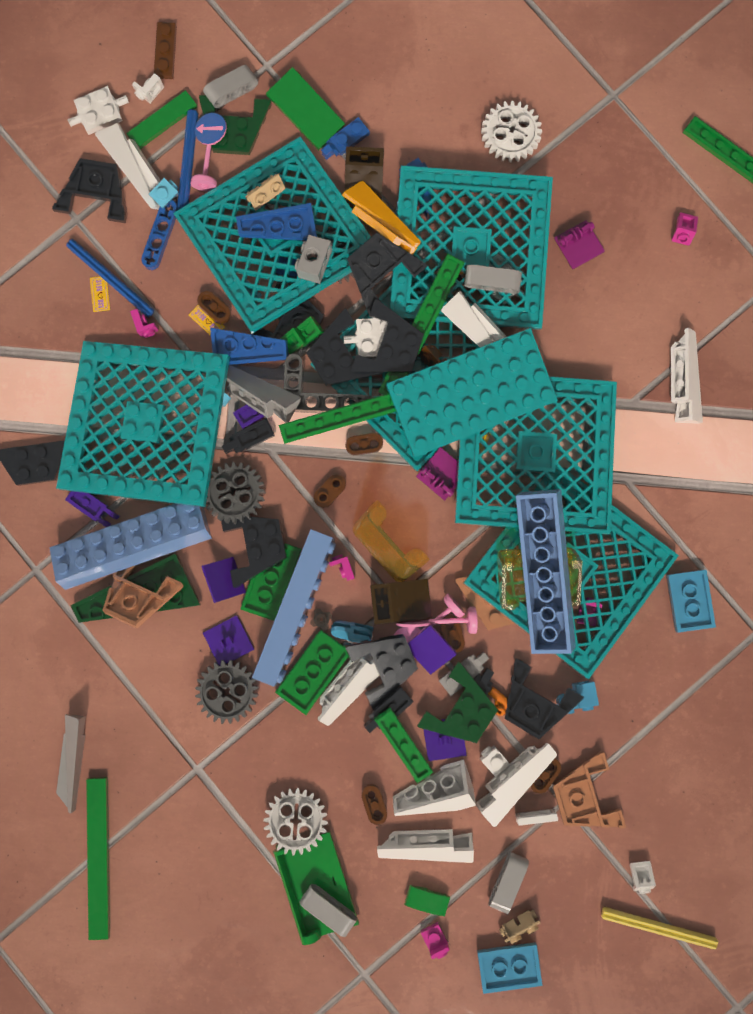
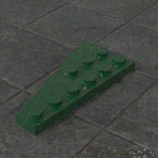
[70,554,201,623]

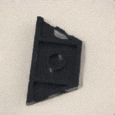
[0,440,65,486]

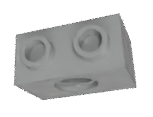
[295,235,332,284]

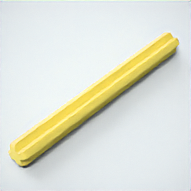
[601,907,718,949]

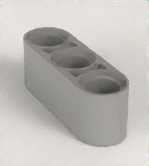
[203,65,258,108]
[464,265,522,294]
[488,852,529,914]
[299,884,358,937]

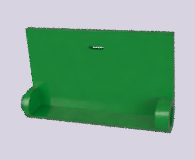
[273,831,359,945]

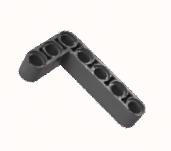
[284,354,374,413]

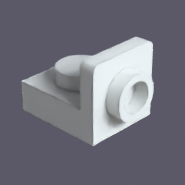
[132,74,164,104]
[480,746,510,777]
[630,861,656,894]

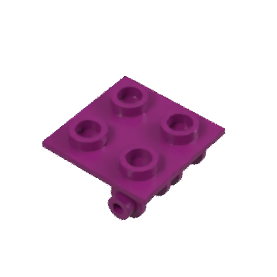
[554,220,605,270]
[416,447,458,501]

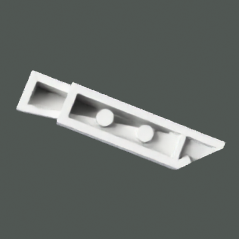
[95,123,161,210]
[441,291,507,347]
[318,654,379,726]
[377,829,474,863]

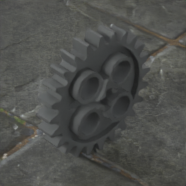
[206,462,266,524]
[195,660,259,724]

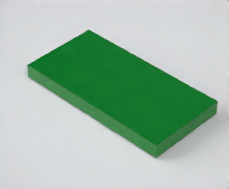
[266,67,345,151]
[240,543,302,621]
[275,629,349,715]

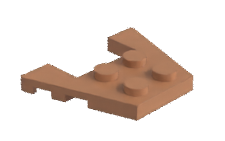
[455,562,526,630]
[103,565,184,628]
[552,751,626,828]

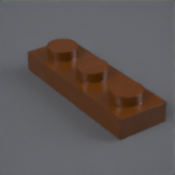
[154,22,177,79]

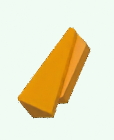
[342,181,421,255]

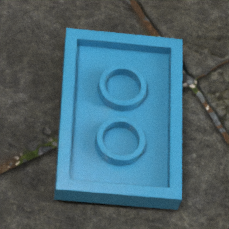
[666,570,716,633]
[477,942,543,994]

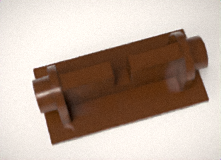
[418,343,447,367]

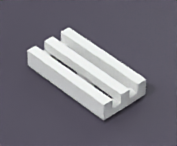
[515,809,558,826]

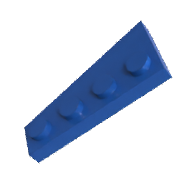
[236,203,317,241]
[210,328,289,365]

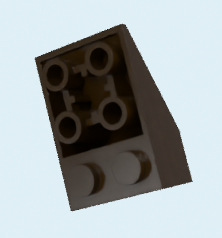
[344,146,384,210]
[370,579,432,625]

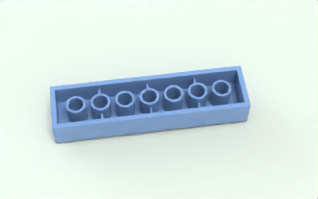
[516,489,576,654]
[49,504,212,590]
[252,529,336,687]

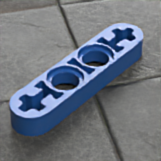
[141,200,177,270]

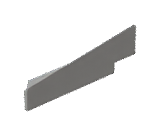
[226,365,301,423]
[56,714,86,813]

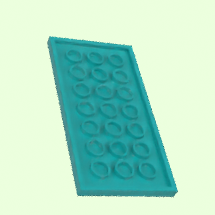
[386,328,558,457]

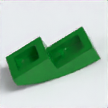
[280,316,324,354]
[404,885,450,917]

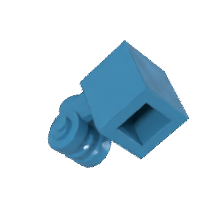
[556,680,599,714]

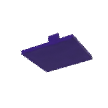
[201,557,246,603]
[203,615,254,666]
[408,625,457,675]
[423,719,467,761]

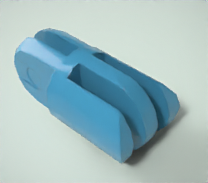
[331,620,374,643]

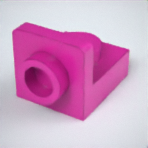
[672,212,698,246]
[130,309,159,338]
[329,554,355,581]
[576,597,602,627]
[420,922,450,959]

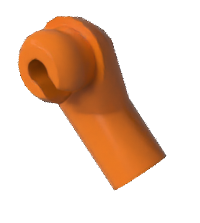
[488,686,507,716]

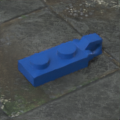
[321,117,370,160]

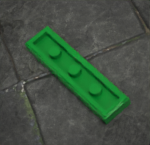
[126,90,198,149]
[374,708,433,783]

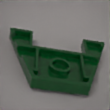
[199,95,272,155]
[417,661,498,743]

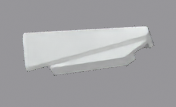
[671,328,703,424]
[476,743,557,827]

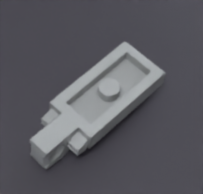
[439,652,489,696]

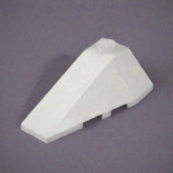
[393,760,476,816]

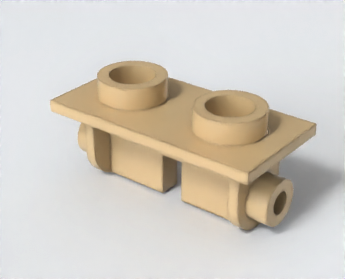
[245,174,286,211]
[499,910,541,944]

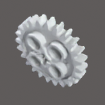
[481,101,542,163]
[263,788,328,856]

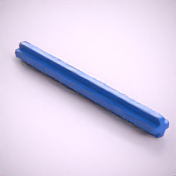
[177,110,198,211]
[66,239,154,318]

